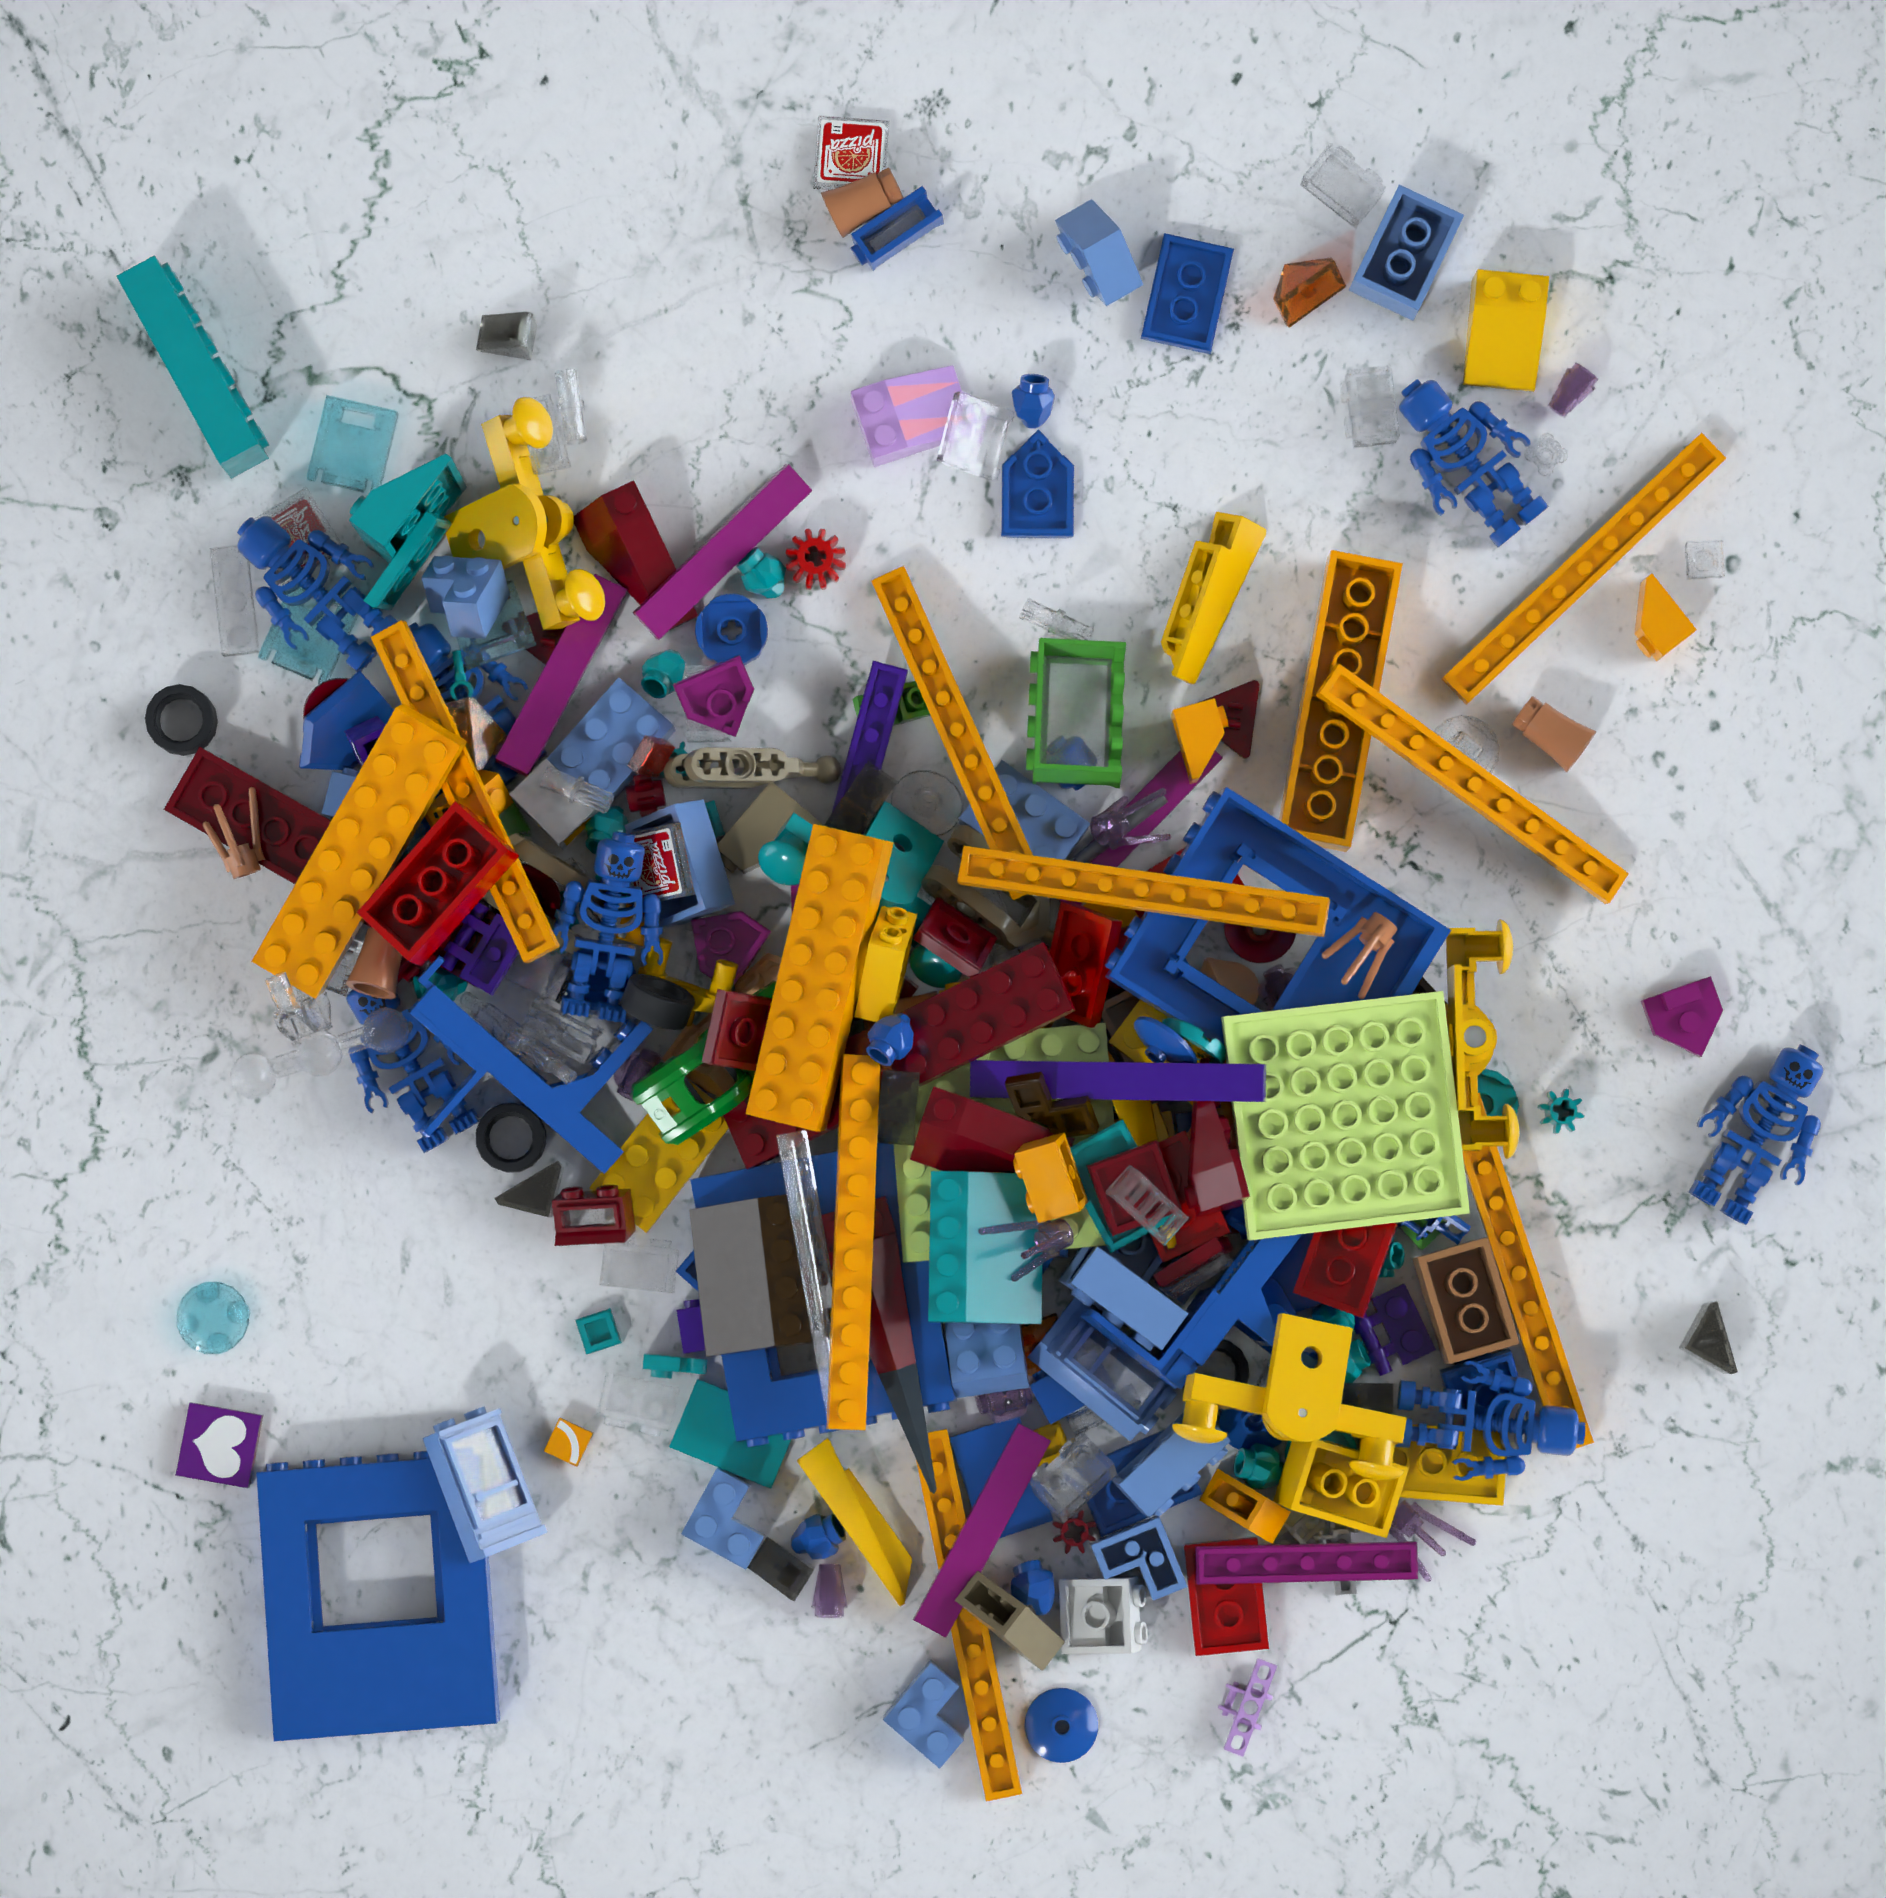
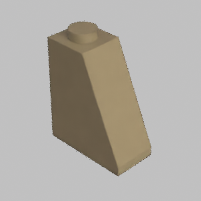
[717,782,825,874]
[955,1571,1065,1671]

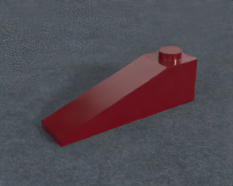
[574,480,698,630]
[1184,1058,1250,1217]
[910,1086,1075,1173]

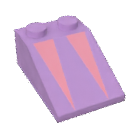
[851,365,976,467]

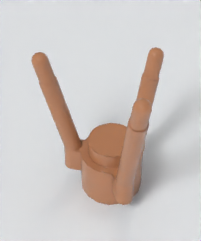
[203,787,265,879]
[1322,912,1398,999]

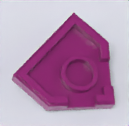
[672,655,754,737]
[691,911,771,989]
[1641,976,1723,1057]

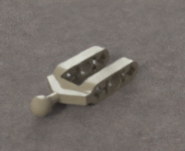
[664,747,841,789]
[921,825,1054,951]
[482,833,607,954]

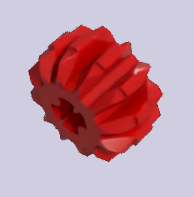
[785,528,846,590]

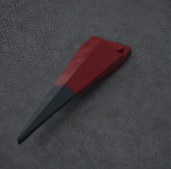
[814,1195,937,1494]

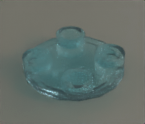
[177,1282,250,1354]

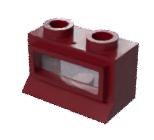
[552,1184,636,1246]

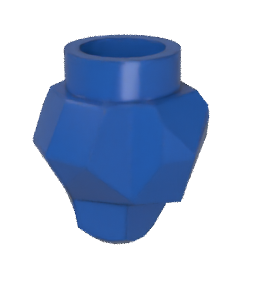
[1012,374,1055,429]
[866,1013,914,1066]
[791,1514,846,1560]
[1011,1560,1055,1616]

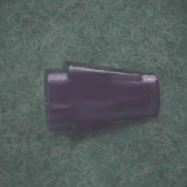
[1547,362,1598,418]
[811,1564,848,1618]

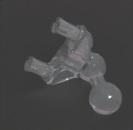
[230,972,409,1099]

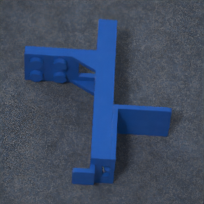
[408,955,653,1174]

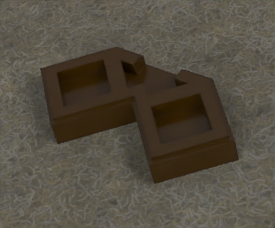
[1004,1071,1099,1138]

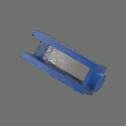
[850,186,944,271]

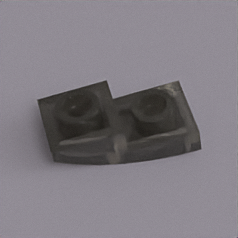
[824,761,898,835]

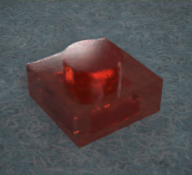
[627,735,675,778]

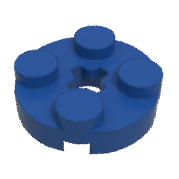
[695,594,768,665]

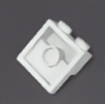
[1059,1576,1147,1654]

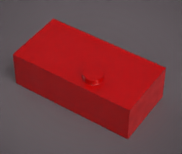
[356,801,520,966]

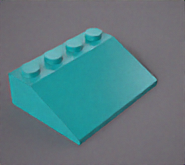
[349,454,467,563]
[928,1171,1043,1324]

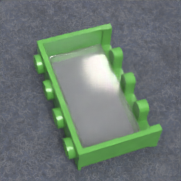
[1026,638,1126,789]

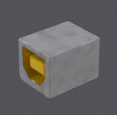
[509,759,598,851]

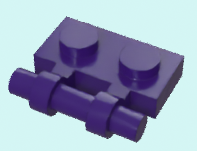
[441,902,519,996]
[1354,1283,1436,1376]

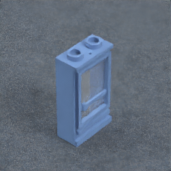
[1027,1298,1177,1441]
[422,1406,548,1563]

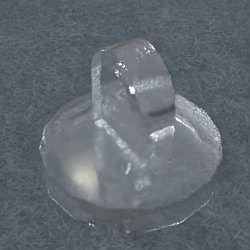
[1433,715,1500,774]

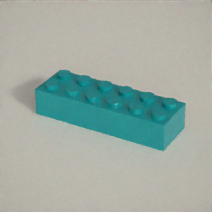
[116,255,269,479]

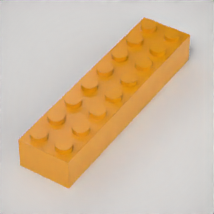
[1279,550,1403,852]
[251,704,467,999]
[746,824,894,1132]

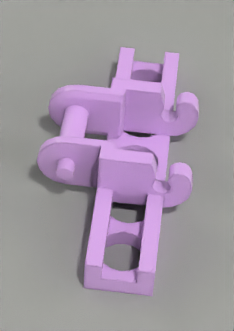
[1218,1658,1277,1757]

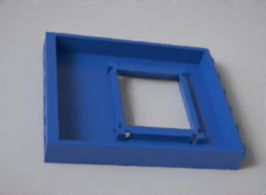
[1104,787,1451,1045]
[690,1141,957,1447]
[256,1447,500,1742]

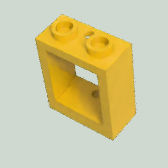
[854,906,917,1022]

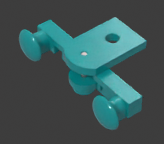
[758,801,962,988]

